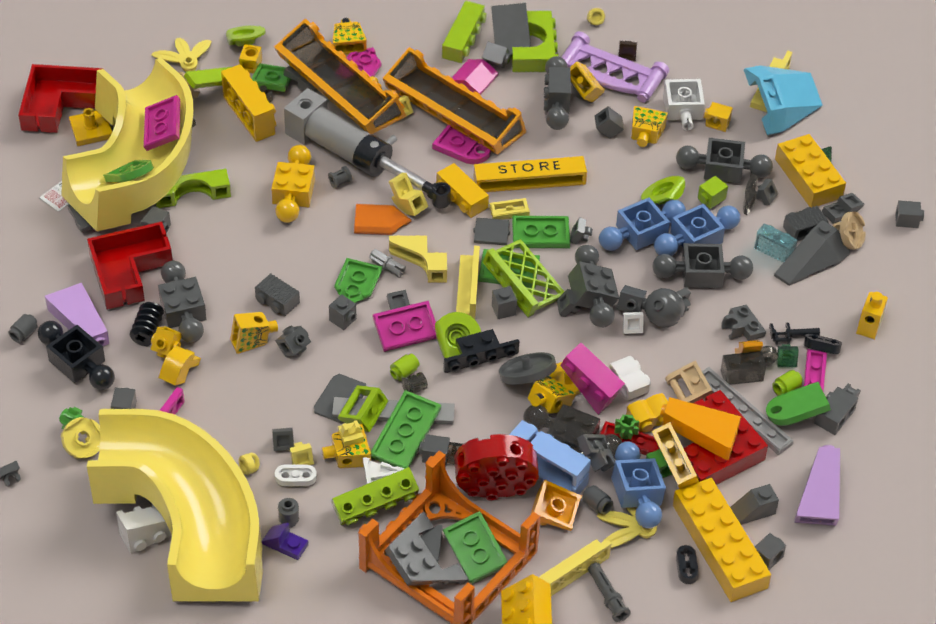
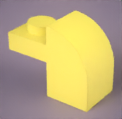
[388,172,429,216]

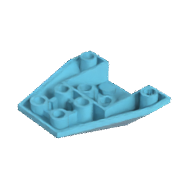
[744,65,823,135]

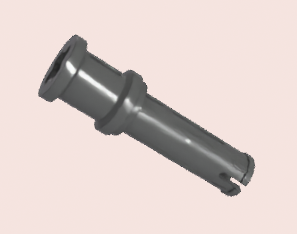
[588,562,631,622]

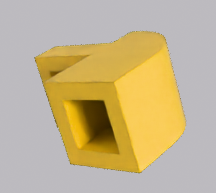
[158,346,201,386]

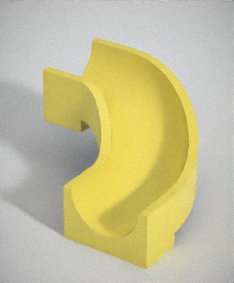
[61,58,193,231]
[87,409,263,601]

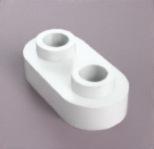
[275,465,317,486]

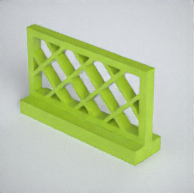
[483,239,565,317]

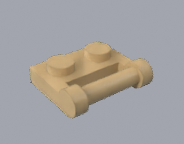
[665,360,713,403]

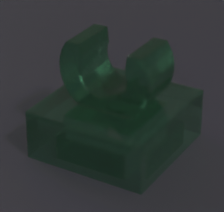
[776,344,799,367]

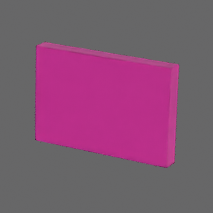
[143,95,180,151]
[372,300,437,352]

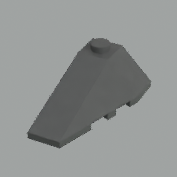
[774,220,850,286]

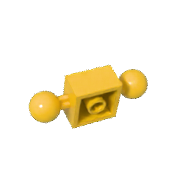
[271,145,315,223]

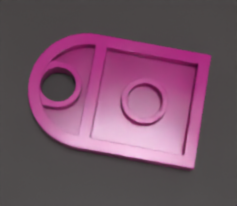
[432,125,491,164]

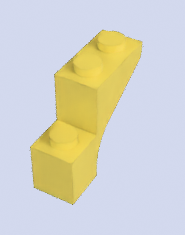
[389,235,447,283]

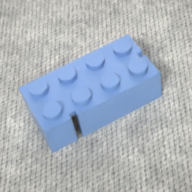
[509,420,591,494]

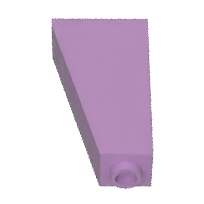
[45,283,109,346]
[794,445,840,526]

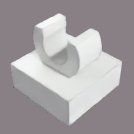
[623,312,644,334]

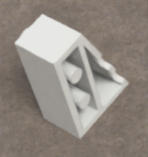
[116,504,172,554]

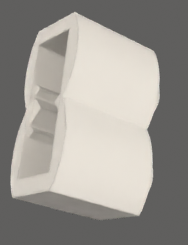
[609,356,651,401]

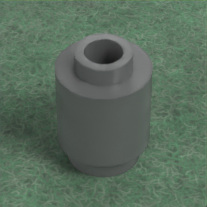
[8,314,38,343]
[582,485,613,515]
[278,498,299,528]

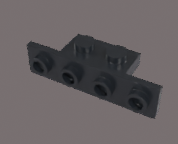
[443,329,520,373]

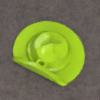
[226,25,266,47]
[641,176,685,205]
[435,312,481,358]

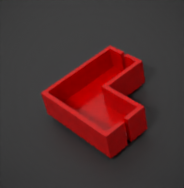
[18,64,104,133]
[87,222,173,310]
[683,390,768,485]

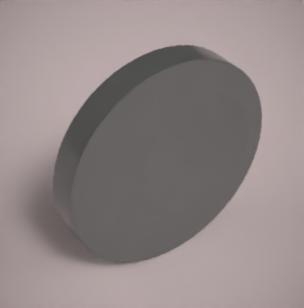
[499,352,557,385]

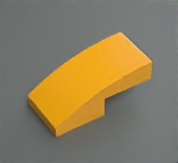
[734,340,763,356]

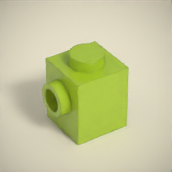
[697,176,728,209]

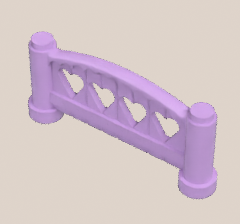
[562,31,670,103]

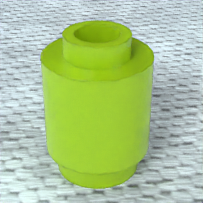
[390,353,420,381]
[772,370,803,396]

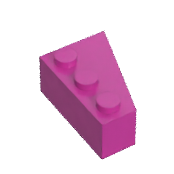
[560,343,625,415]

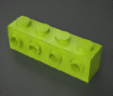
[331,467,419,526]

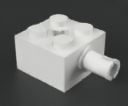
[663,79,705,130]

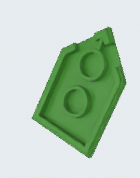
[334,258,383,303]

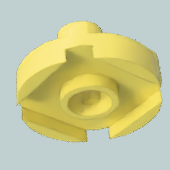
[61,417,100,459]

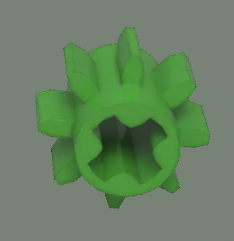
[59,406,85,429]
[614,414,639,440]

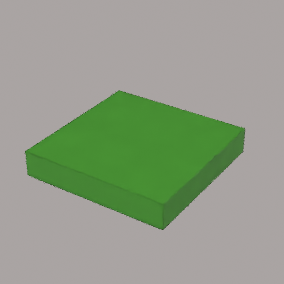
[251,63,291,92]

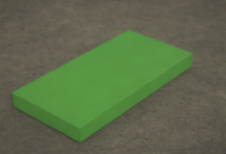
[371,390,441,469]

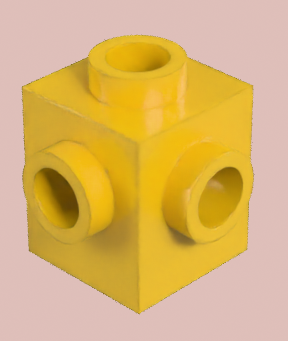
[150,326,182,358]

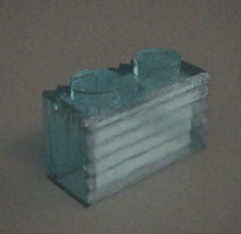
[754,223,798,262]

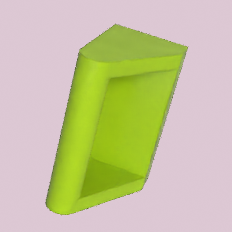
[337,385,389,432]

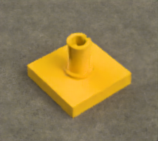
[69,108,112,147]

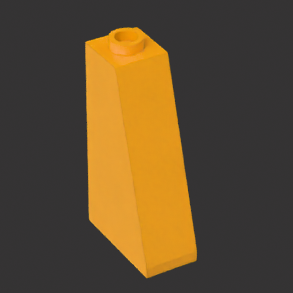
[660,397,741,460]

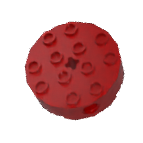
[454,434,539,501]

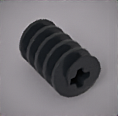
[129,302,164,346]

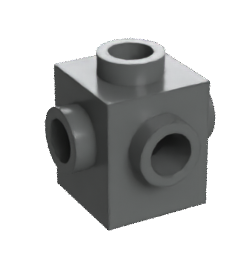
[275,325,311,357]

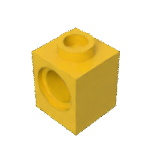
[239,44,262,74]
[703,102,733,132]

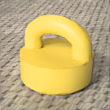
[587,8,605,25]
[238,452,260,475]

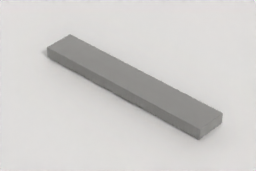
[702,367,793,455]
[332,397,455,425]

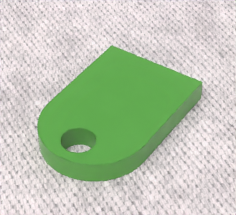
[103,160,154,182]
[766,382,831,426]

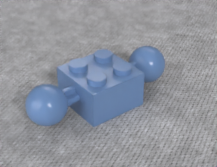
[599,197,686,251]
[654,203,740,256]
[611,442,666,528]

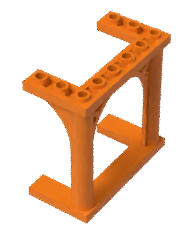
[358,451,541,624]

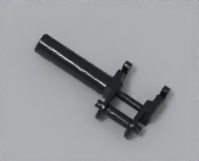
[769,322,820,345]

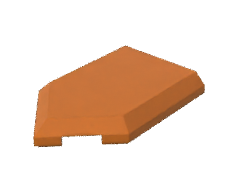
[354,204,412,235]

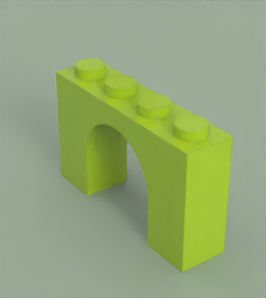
[512,11,558,72]

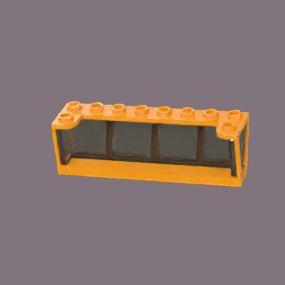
[274,19,406,134]
[383,47,526,155]

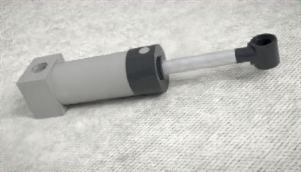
[284,88,451,209]

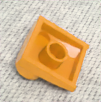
[531,479,582,531]

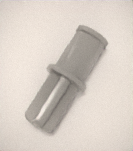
[369,249,406,277]

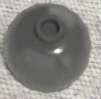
[644,288,685,328]

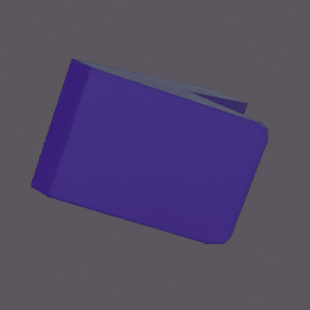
[262,523,308,560]

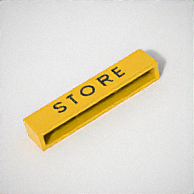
[473,156,587,192]

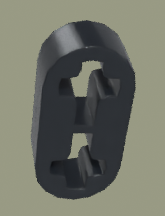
[804,334,842,354]
[676,545,699,584]

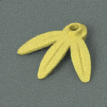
[151,38,212,72]
[597,507,657,548]

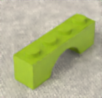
[156,168,231,208]

